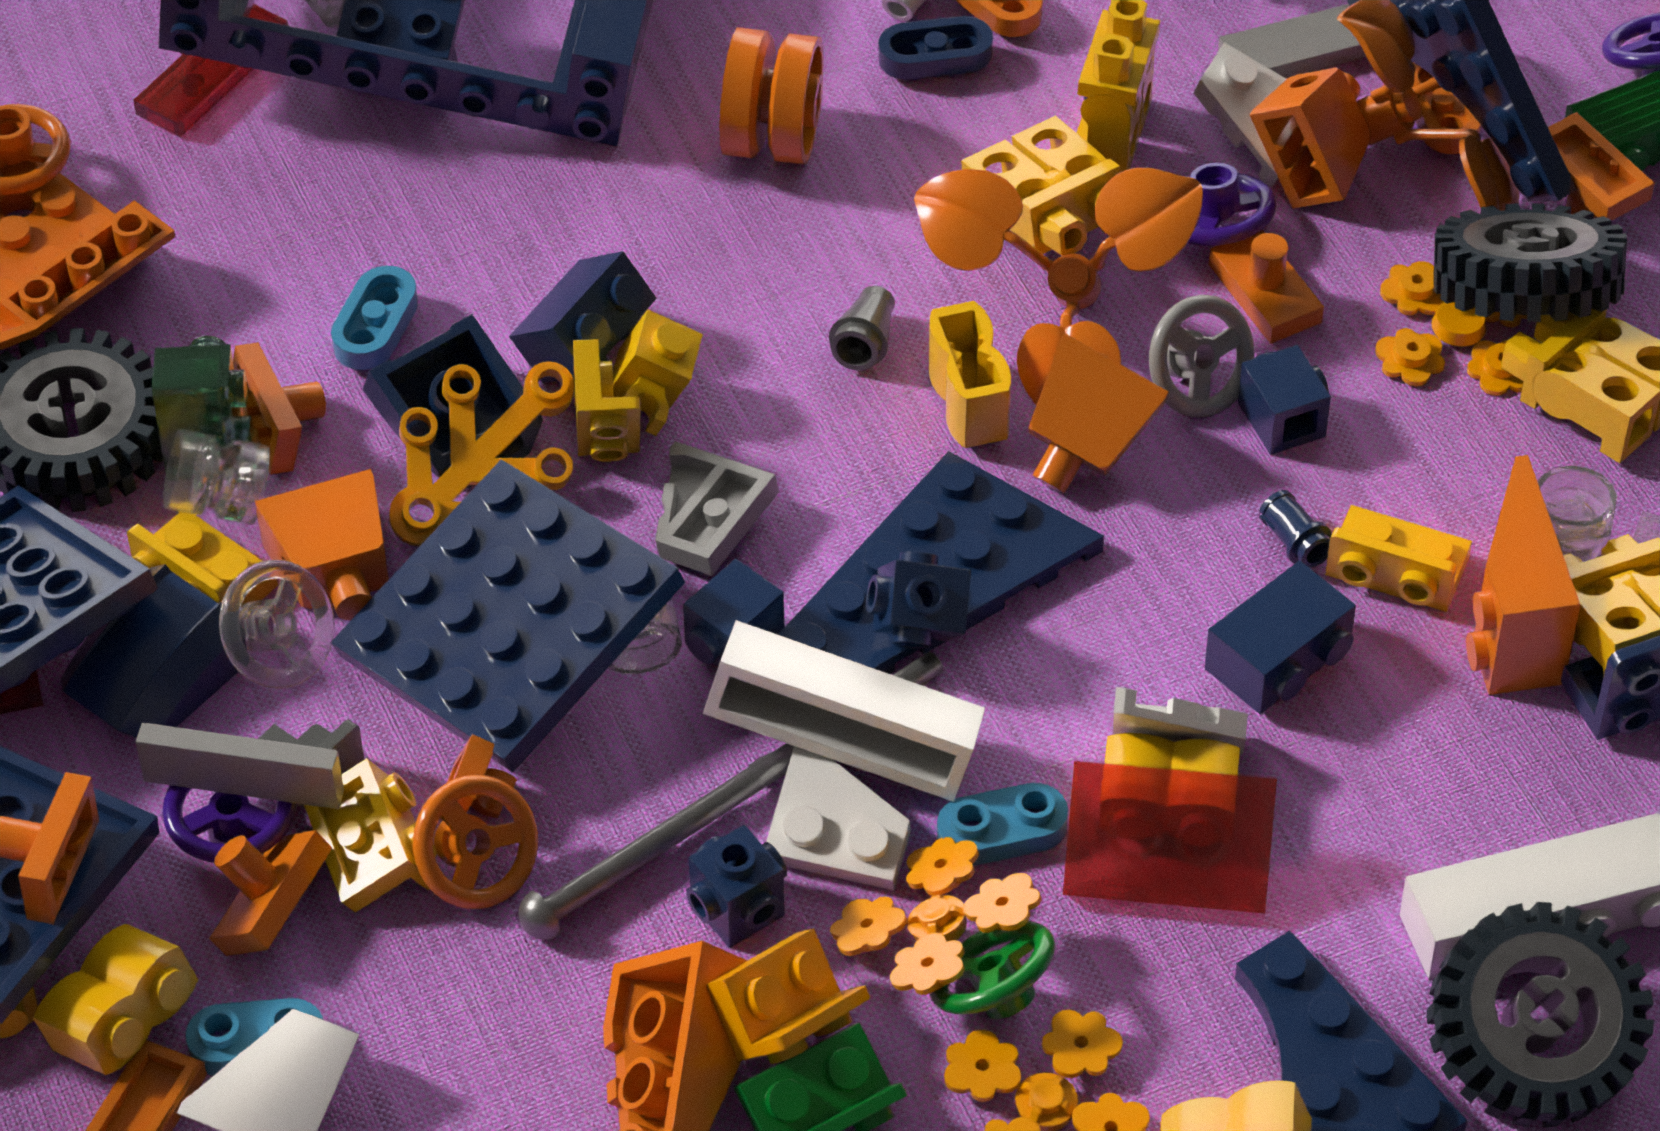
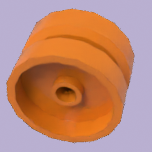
[719,27,824,164]

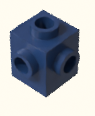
[866,552,971,648]
[686,825,787,948]

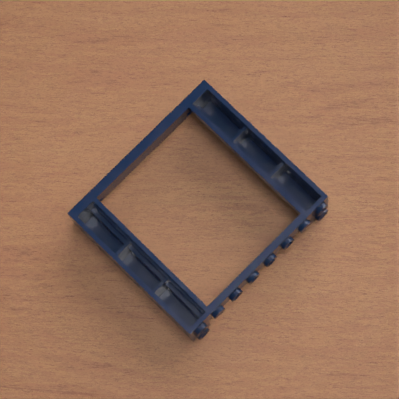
[159,0,653,147]

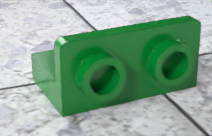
[733,1022,907,1131]

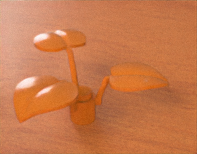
[1337,0,1520,211]
[914,168,1203,405]

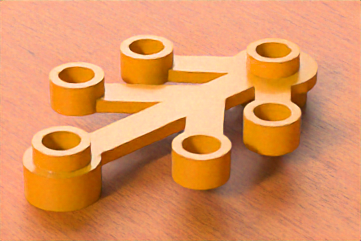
[389,362,574,547]

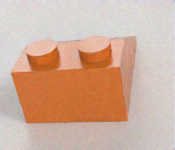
[1466,455,1580,695]

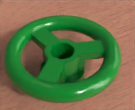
[930,920,1055,1019]

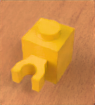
[613,309,703,436]

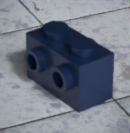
[509,251,657,384]
[1205,560,1356,714]

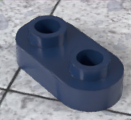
[878,16,993,80]

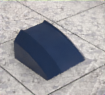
[363,314,543,489]
[61,564,249,737]

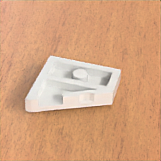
[1193,42,1286,188]
[1113,687,1248,754]
[766,746,911,891]

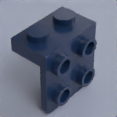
[336,0,465,62]
[1561,636,1660,740]

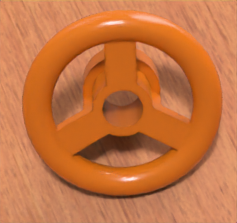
[0,104,71,195]
[413,775,538,909]

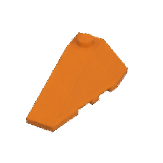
[603,941,748,1131]

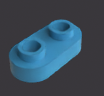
[331,266,418,370]
[937,783,1068,866]
[185,998,323,1076]

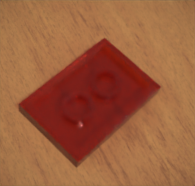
[1063,759,1277,914]

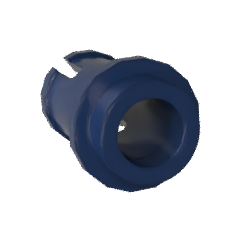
[1259,490,1332,568]

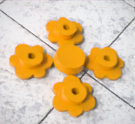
[1375,261,1527,396]
[830,837,1042,995]
[944,1010,1150,1131]

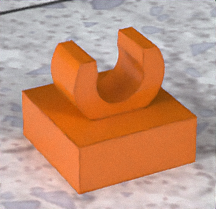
[439,734,517,819]

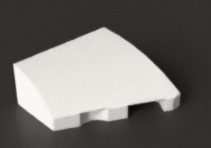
[177,1009,359,1131]

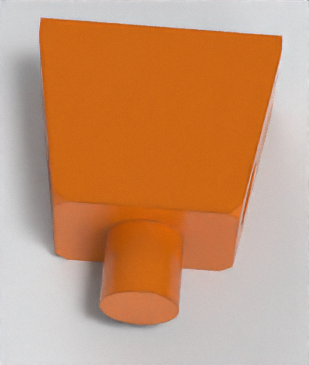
[1249,68,1370,208]
[1028,333,1169,494]
[255,469,389,620]

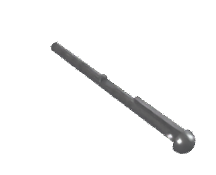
[518,652,943,940]

